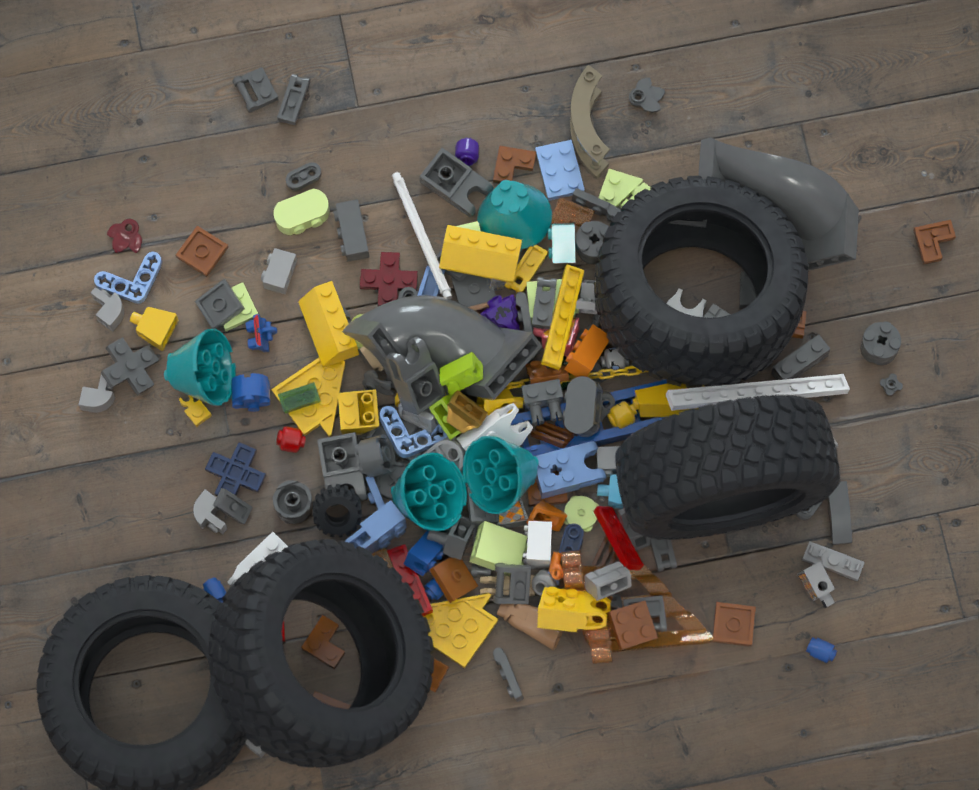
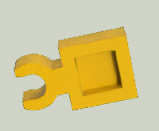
[179,395,212,427]

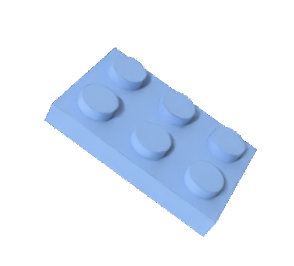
[535,140,585,201]

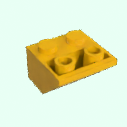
[338,389,379,435]

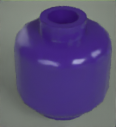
[455,138,479,166]

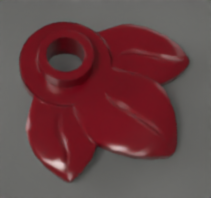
[107,219,142,253]

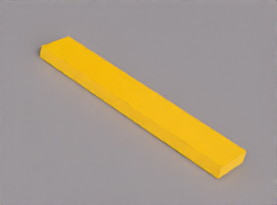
[541,264,585,370]

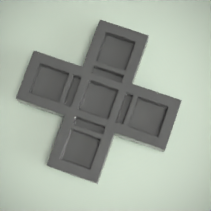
[101,337,159,396]

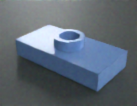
[365,477,385,510]

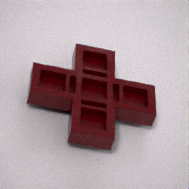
[360,252,418,306]

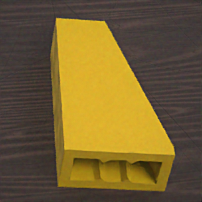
[632,383,705,417]

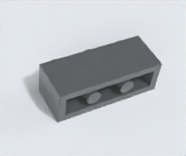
[333,199,369,262]
[771,334,830,380]

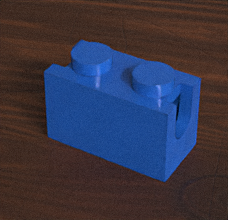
[404,530,445,576]

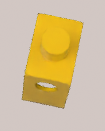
[130,307,179,351]
[476,388,523,416]

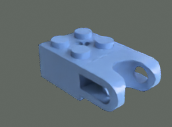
[535,441,607,499]
[345,500,407,554]

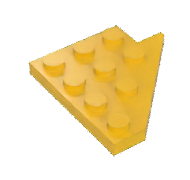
[271,358,345,437]
[423,593,498,669]

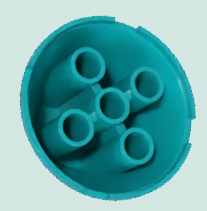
[477,180,552,251]
[164,329,236,406]
[463,436,539,514]
[391,453,467,531]

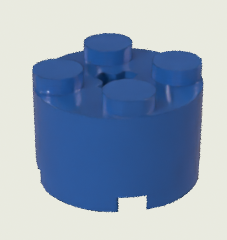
[231,373,271,412]

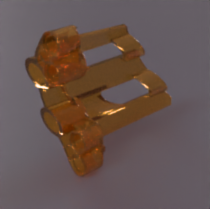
[561,550,714,664]

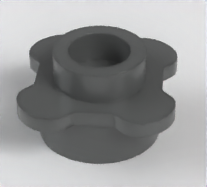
[880,374,903,396]

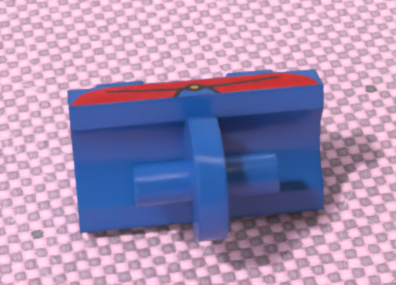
[246,314,277,352]

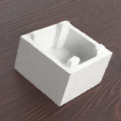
[523,521,552,569]

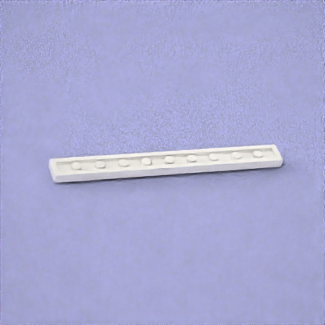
[666,374,850,411]

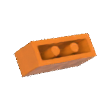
[564,324,609,377]

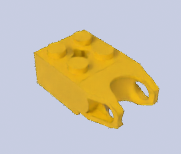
[537,587,611,632]

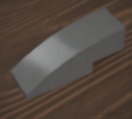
[827,481,852,545]

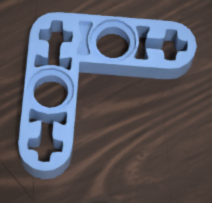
[94,252,162,304]
[379,406,448,458]

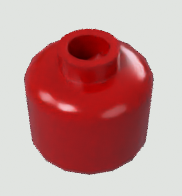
[276,426,306,453]

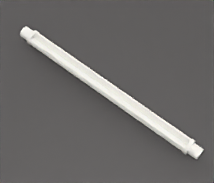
[392,172,452,299]

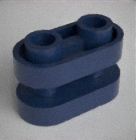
[559,524,584,567]

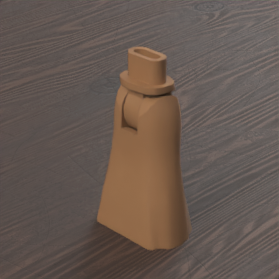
[497,604,563,651]

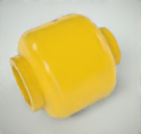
[607,401,637,429]

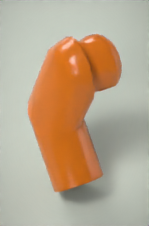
[549,551,564,580]

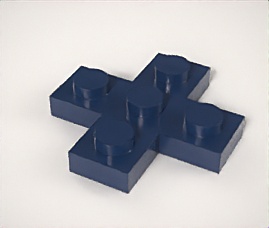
[205,442,266,496]

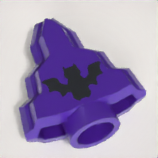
[481,294,519,330]

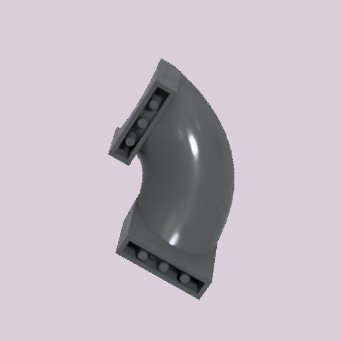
[698,137,859,271]
[342,295,542,400]

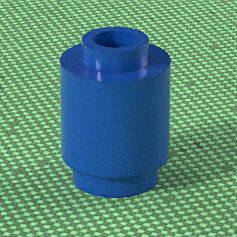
[424,577,444,600]
[203,578,227,602]
[806,637,837,663]

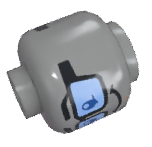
[600,347,629,373]
[531,568,560,596]

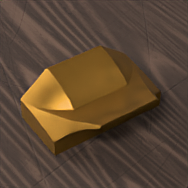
[447,391,488,433]

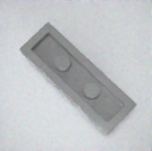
[802,541,865,581]

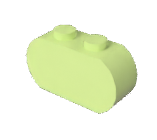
[274,189,330,235]

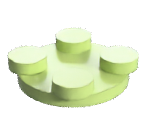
[564,496,599,532]

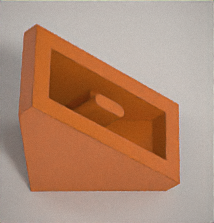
[526,500,568,532]

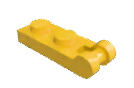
[505,245,548,294]

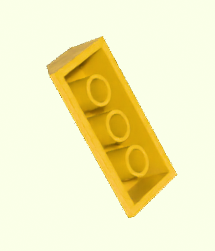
[439,225,522,283]
[298,281,359,368]

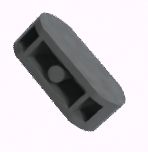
[563,376,603,437]

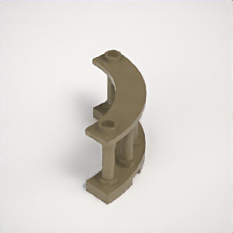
[570,65,610,179]

